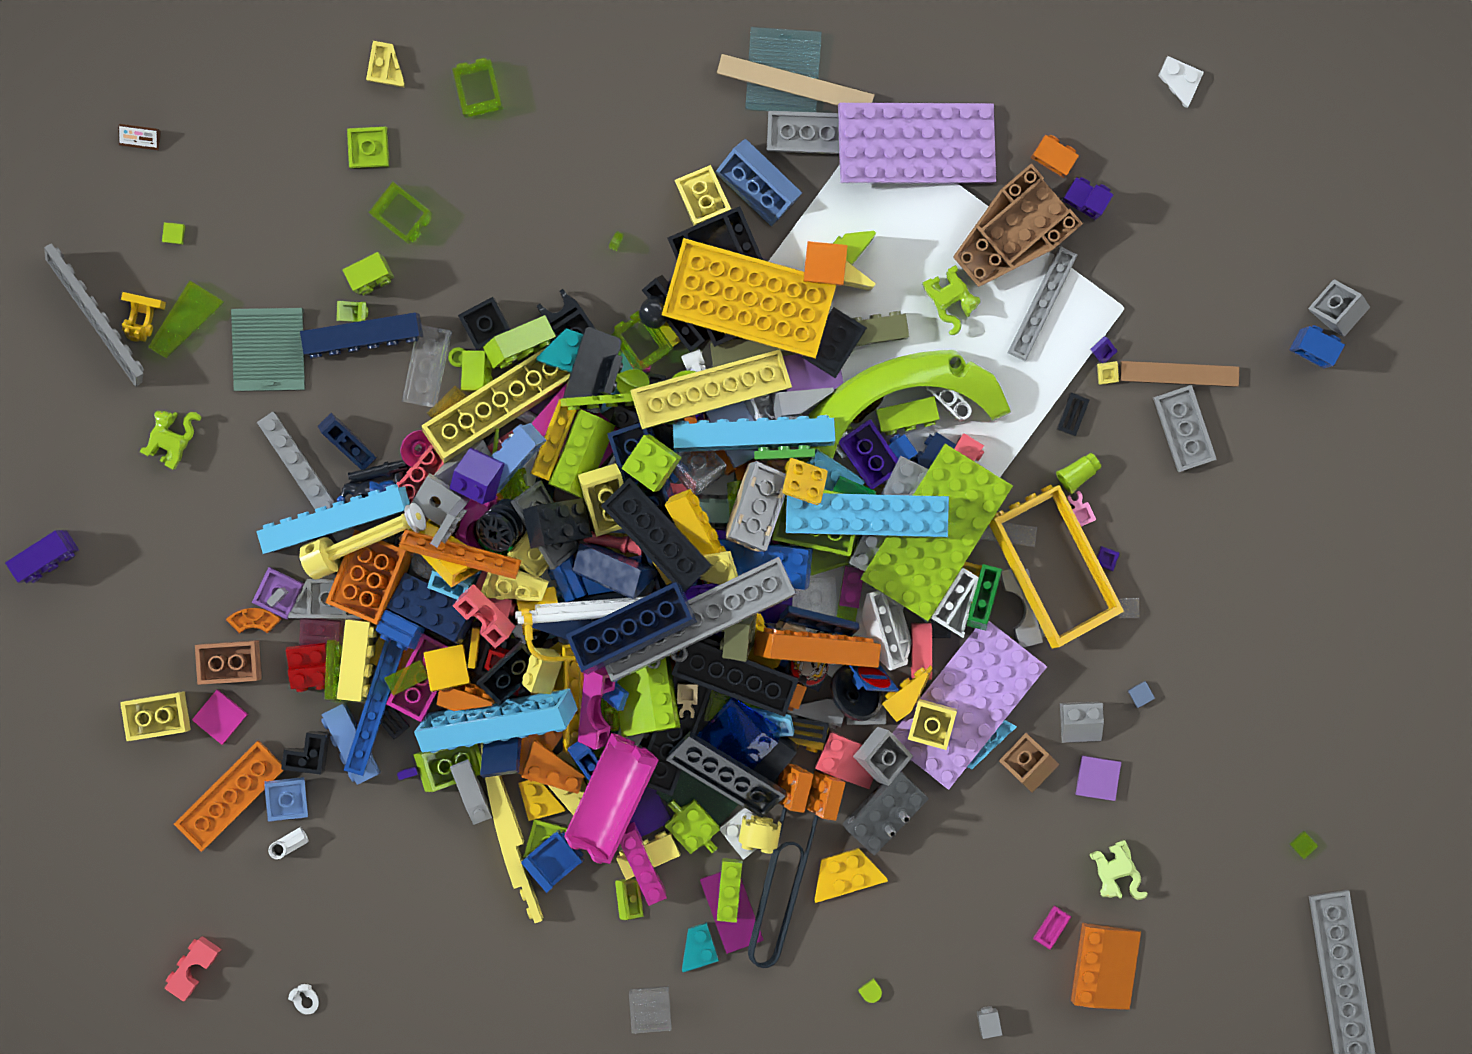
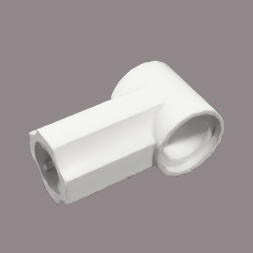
[681,349,706,372]
[268,827,309,859]

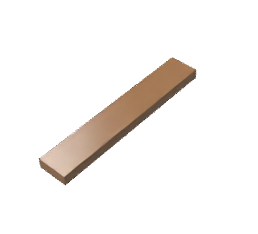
[1120,361,1239,387]

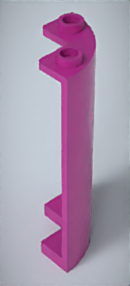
[564,733,658,864]

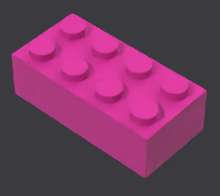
[386,633,451,722]

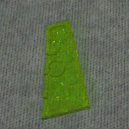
[148,281,224,358]

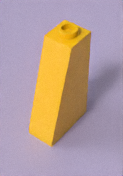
[410,520,481,587]

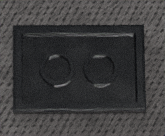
[802,307,867,378]

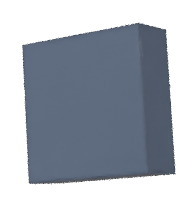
[1127,681,1155,708]

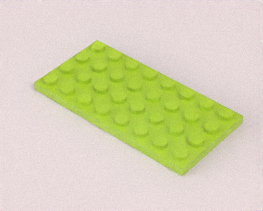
[860,444,1013,621]

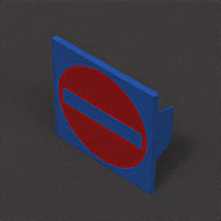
[849,665,899,692]

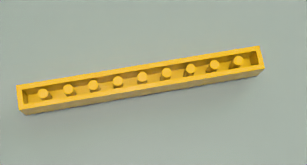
[665,489,782,668]

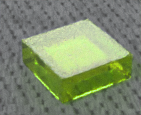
[1289,831,1318,859]

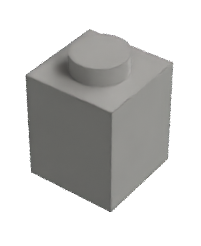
[977,1006,1002,1039]

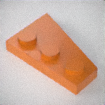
[521,739,584,794]

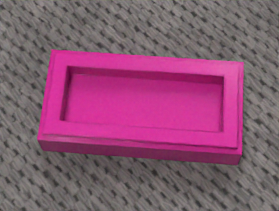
[1033,905,1071,950]

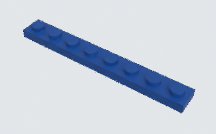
[344,640,404,776]

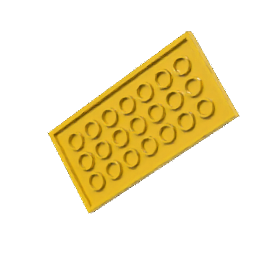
[662,238,836,359]

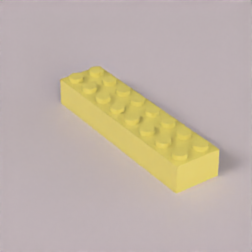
[422,345,570,464]

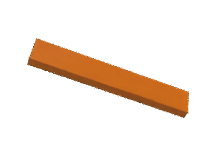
[399,529,522,579]

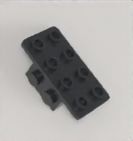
[563,327,623,414]

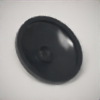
[830,665,883,721]

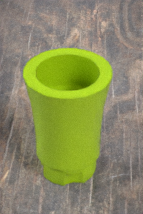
[1056,453,1102,494]

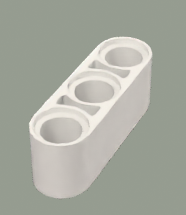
[924,386,972,420]

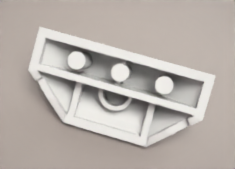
[861,590,912,670]

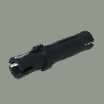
[348,459,409,483]

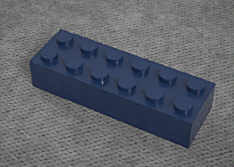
[566,582,697,675]

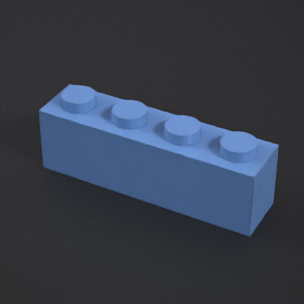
[491,423,546,494]
[321,702,381,785]

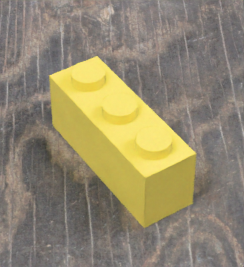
[616,831,680,880]

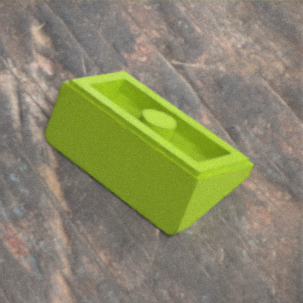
[615,878,644,920]

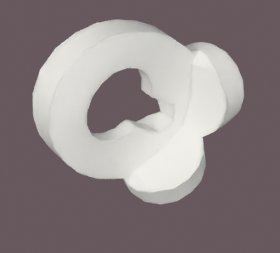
[288,984,319,1014]

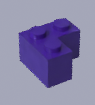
[1062,177,1114,220]

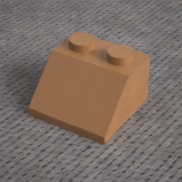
[999,733,1059,793]

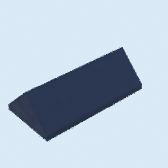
[573,543,659,600]

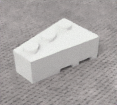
[931,567,979,638]

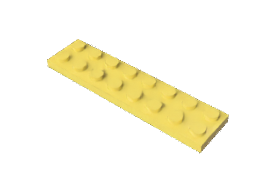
[630,349,792,430]

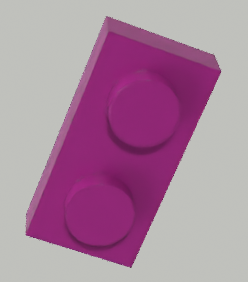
[839,566,865,608]

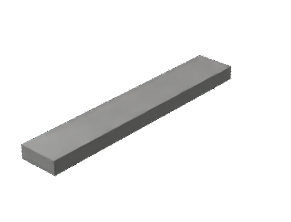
[1007,246,1077,361]

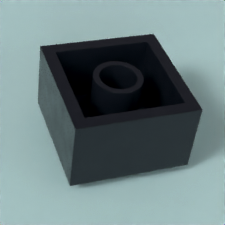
[458,297,511,351]

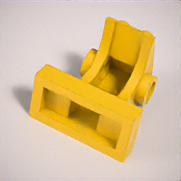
[121,292,166,342]

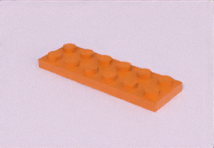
[174,740,284,852]

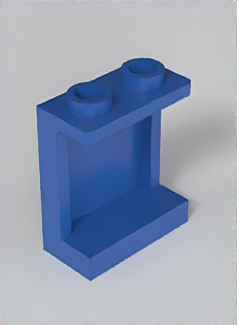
[521,829,584,893]

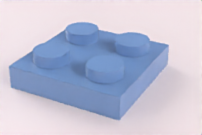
[264,777,308,822]

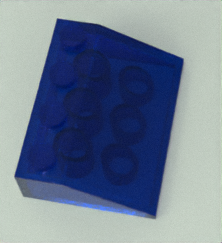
[697,697,781,770]

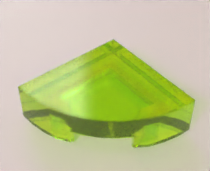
[609,231,624,252]

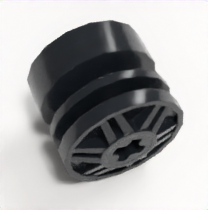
[476,498,527,552]

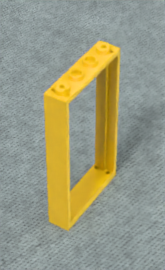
[989,484,1124,649]

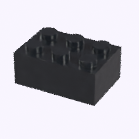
[522,498,592,549]

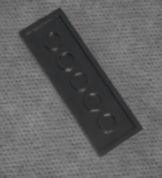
[601,478,713,593]
[666,732,786,818]

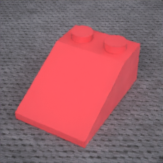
[815,730,874,789]

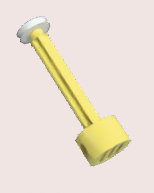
[300,503,426,580]

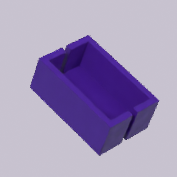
[5,530,79,584]

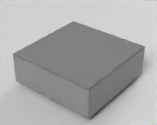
[267,588,289,607]

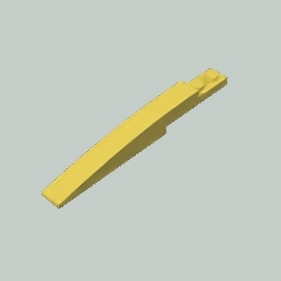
[480,743,544,923]

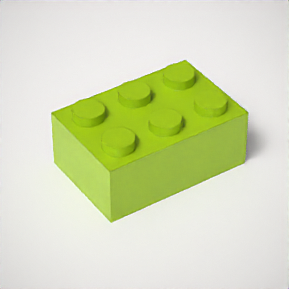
[483,315,556,369]

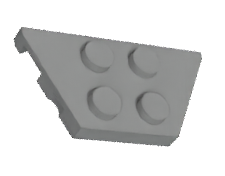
[288,579,362,619]

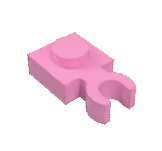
[1067,491,1096,527]

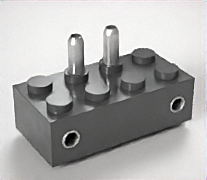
[843,772,929,856]

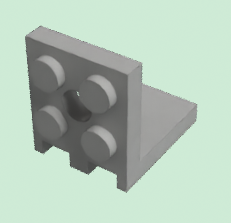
[411,473,470,548]

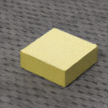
[1097,361,1119,385]

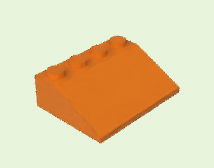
[325,529,415,625]
[1071,923,1141,1010]

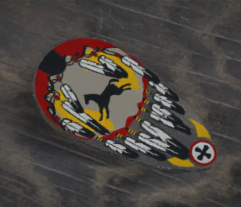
[789,629,833,687]

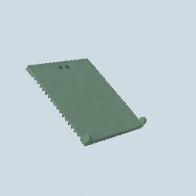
[231,308,305,391]

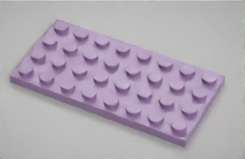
[838,103,996,183]
[892,621,1047,790]

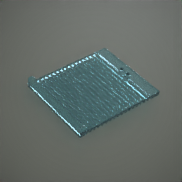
[745,27,822,112]

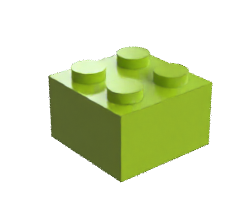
[342,252,394,296]
[622,434,682,492]

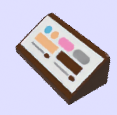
[118,124,161,151]

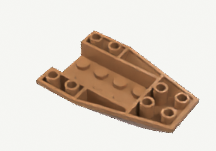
[953,163,1083,287]

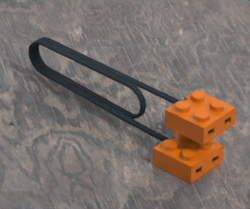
[748,764,846,968]

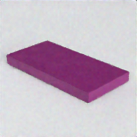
[700,871,764,954]

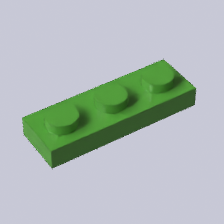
[754,445,815,461]

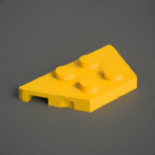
[814,848,888,903]

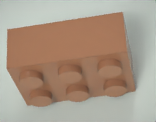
[195,640,262,685]

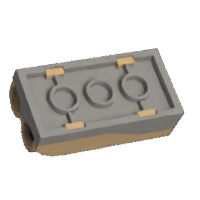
[726,461,786,552]

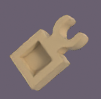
[677,683,698,718]

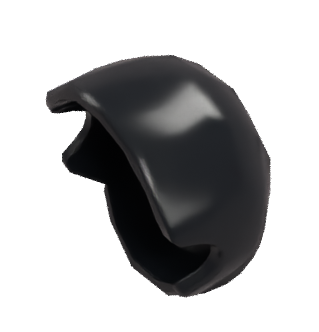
[639,296,668,329]

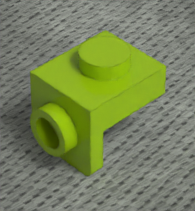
[337,301,368,322]

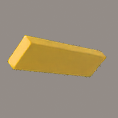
[530,399,577,481]

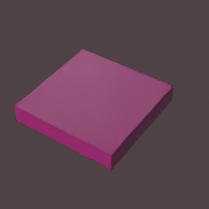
[192,689,248,745]

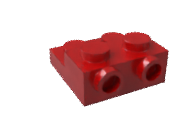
[286,643,332,692]

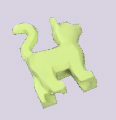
[1090,840,1147,900]

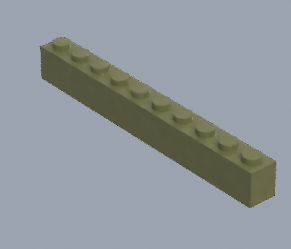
[710,311,909,367]

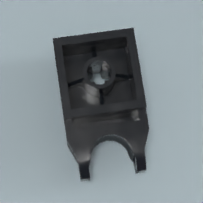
[537,289,596,340]

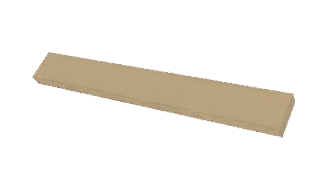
[717,54,874,106]

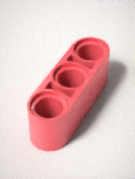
[911,623,932,680]

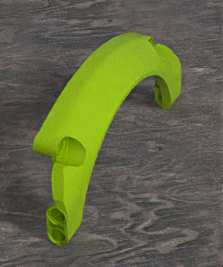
[798,350,1011,463]

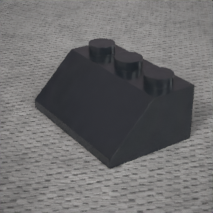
[476,641,532,706]

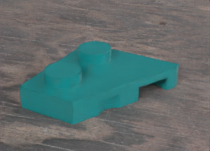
[536,329,583,373]
[682,922,719,972]

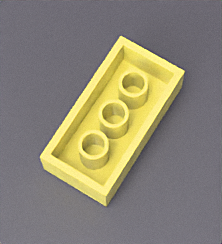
[337,619,378,702]

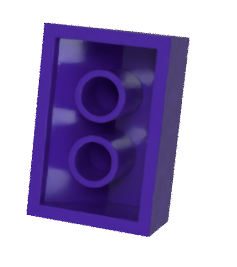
[839,419,898,490]

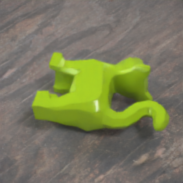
[922,265,981,335]
[140,411,201,470]

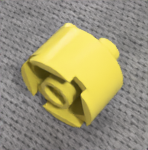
[738,815,782,854]

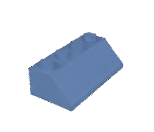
[715,139,802,227]

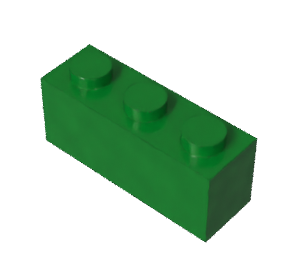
[967,564,1002,631]

